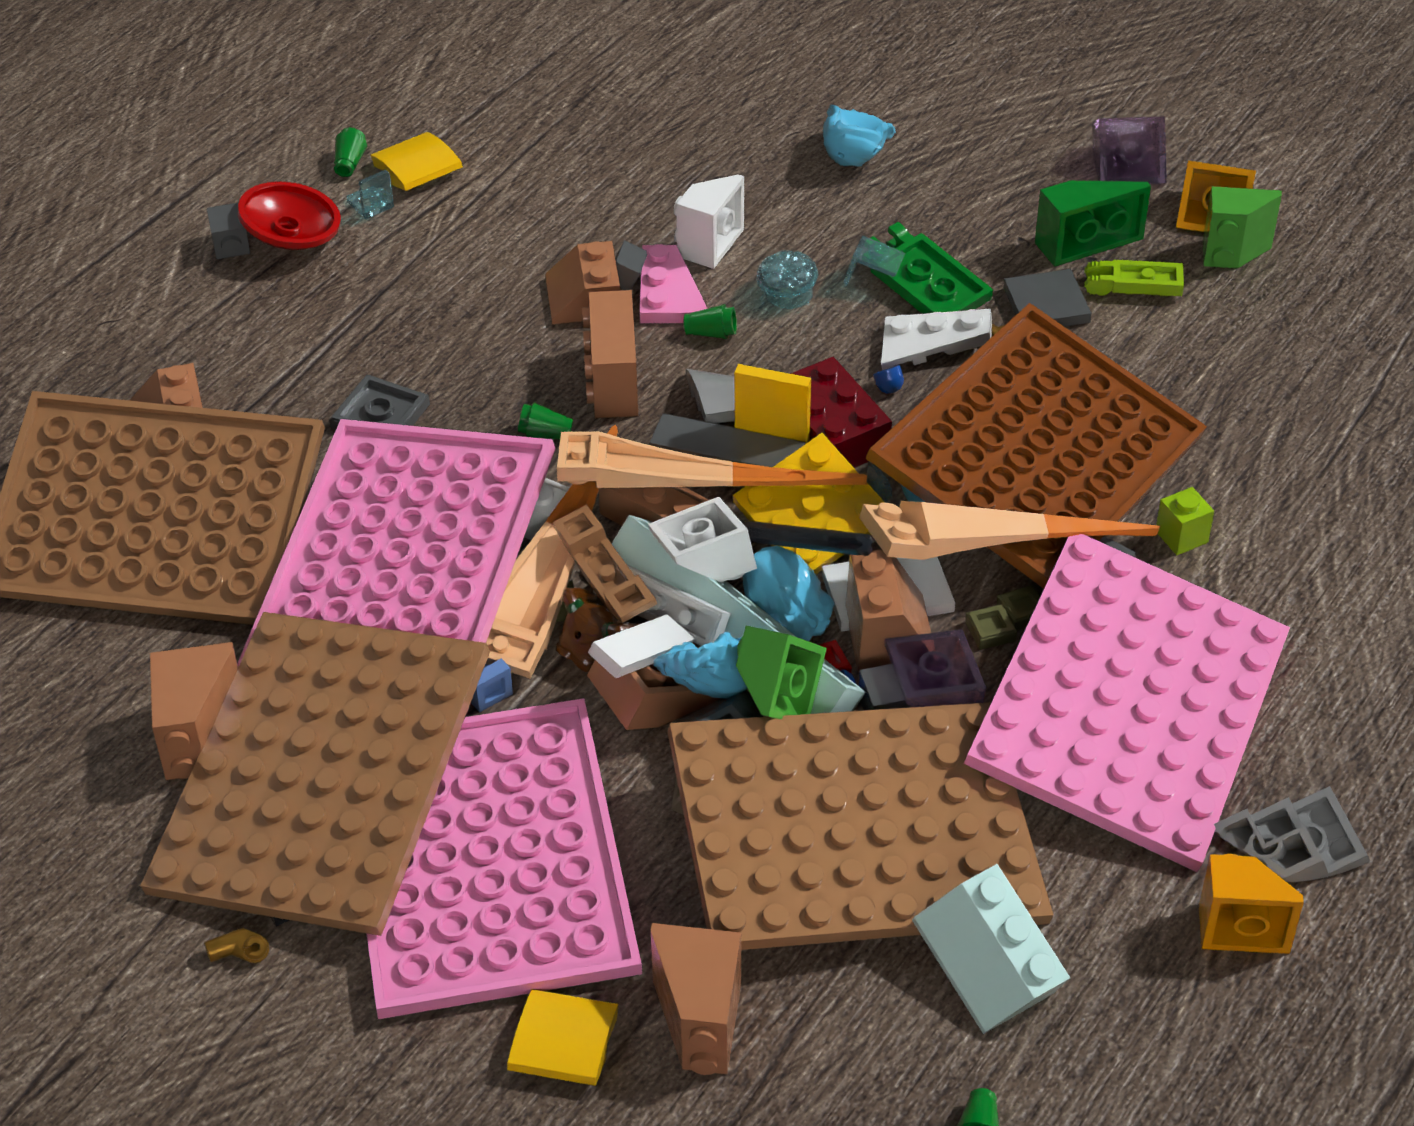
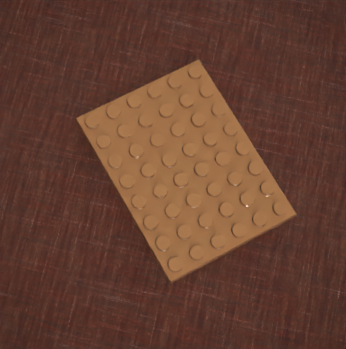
[0,391,325,625]
[140,612,490,936]
[667,702,1053,950]

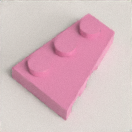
[640,244,707,323]

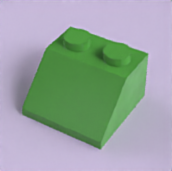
[1203,186,1282,268]
[736,626,827,719]

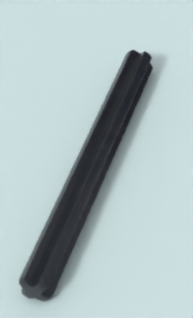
[740,520,874,556]

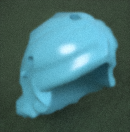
[823,105,896,167]
[742,546,835,641]
[654,632,747,699]

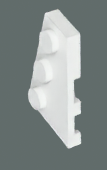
[881,309,992,370]

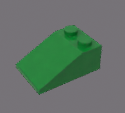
[1035,180,1151,267]

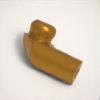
[204,928,269,963]

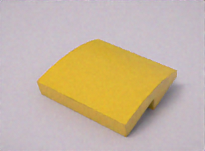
[371,132,463,191]
[507,989,618,1086]

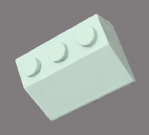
[912,864,1070,1034]

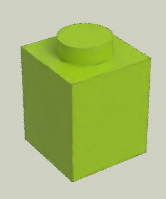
[1156,487,1214,555]

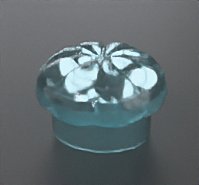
[756,250,818,309]

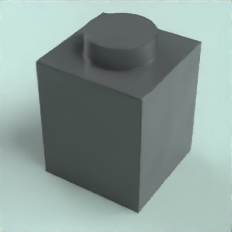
[207,202,250,259]
[859,662,913,710]

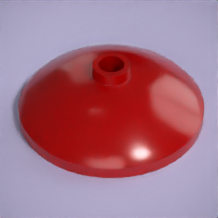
[238,181,341,250]

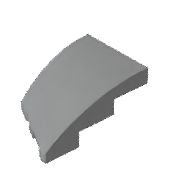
[686,369,735,424]
[1214,786,1370,882]

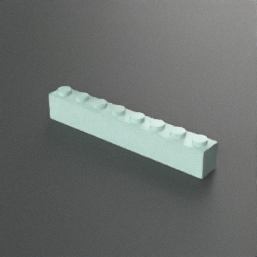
[612,515,866,714]

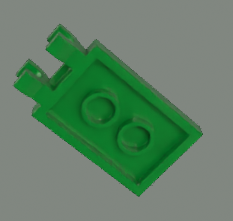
[861,222,994,314]

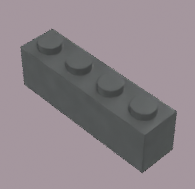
[649,413,805,488]

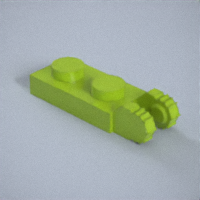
[1084,260,1184,296]

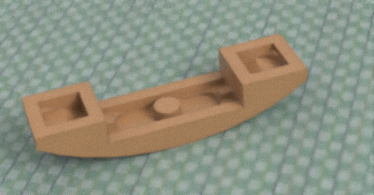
[553,505,657,623]

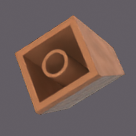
[845,550,937,673]
[150,642,238,780]
[651,923,741,1075]

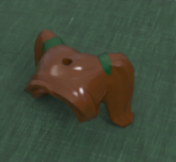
[556,588,639,672]

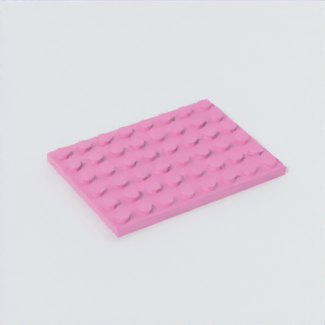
[237,419,555,667]
[963,534,1290,872]
[366,698,642,1019]

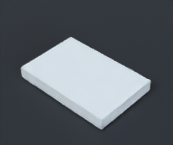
[822,557,955,632]

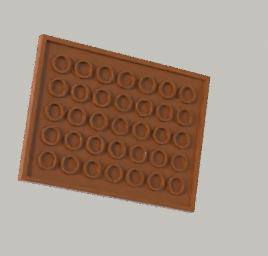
[866,303,1207,588]

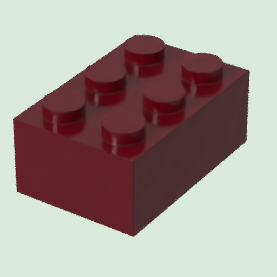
[790,356,892,468]

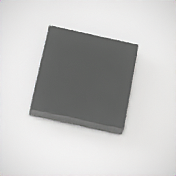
[1003,269,1092,327]
[329,374,430,430]

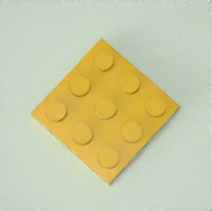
[733,433,884,574]

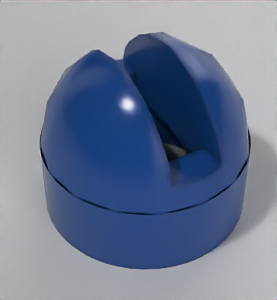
[873,365,904,394]

